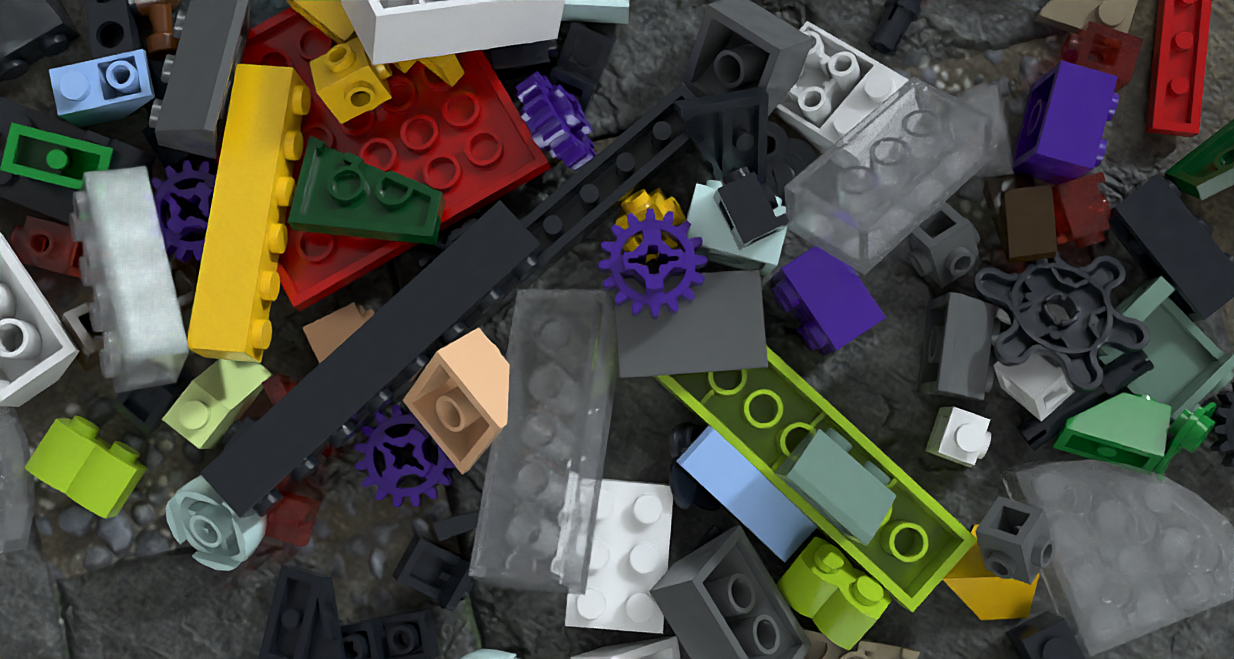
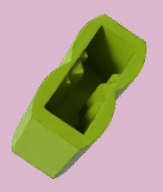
[24,415,147,519]
[776,537,892,650]

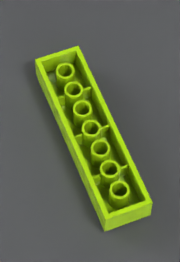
[653,345,978,613]

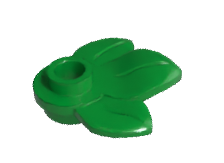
[1152,402,1217,481]

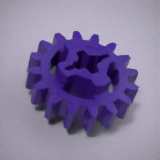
[516,71,596,171]
[141,160,217,263]
[598,208,708,319]
[354,405,456,507]

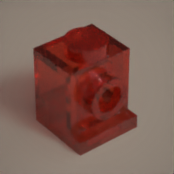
[1060,21,1143,93]
[1052,172,1111,249]
[10,216,96,279]

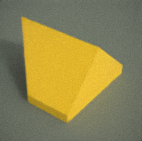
[942,524,1039,620]

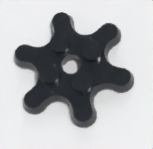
[974,252,1150,392]

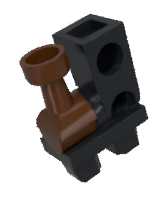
[85,0,181,66]

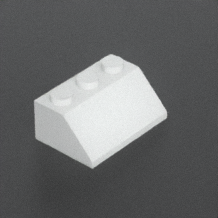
[0,232,80,407]

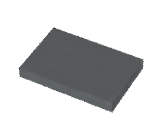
[614,269,768,378]

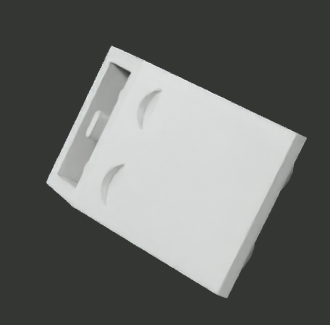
[772,21,924,181]

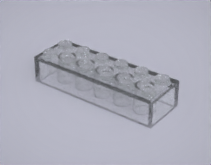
[468,289,619,595]

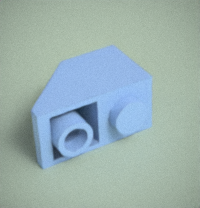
[49,49,155,128]

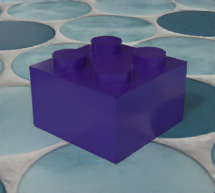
[1009,60,1119,186]
[770,236,886,356]

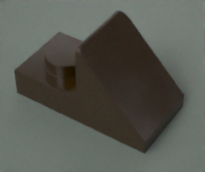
[983,174,1057,264]

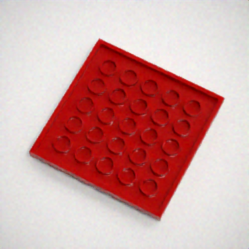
[216,7,551,312]

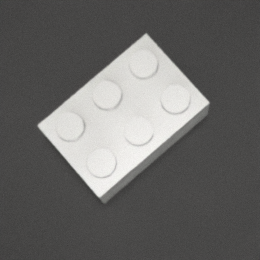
[565,477,673,634]

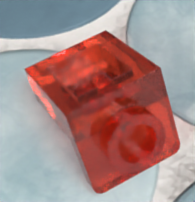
[265,490,322,547]

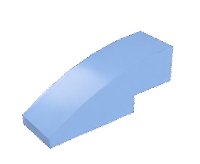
[676,425,817,562]

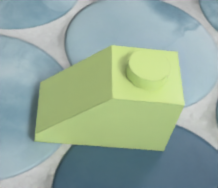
[162,359,274,449]

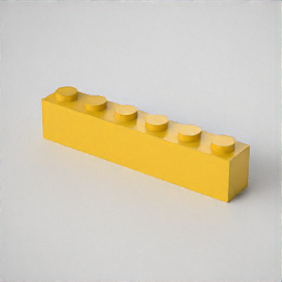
[186,64,311,363]

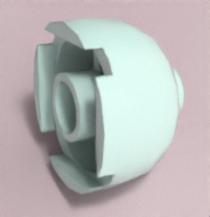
[166,475,267,571]

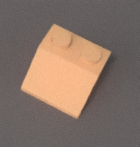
[403,327,510,475]

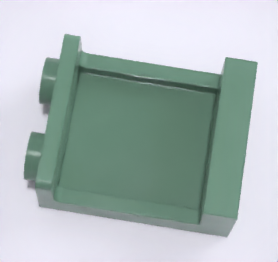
[1096,276,1234,425]

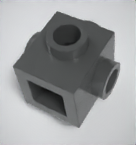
[904,200,982,288]
[975,496,1055,585]

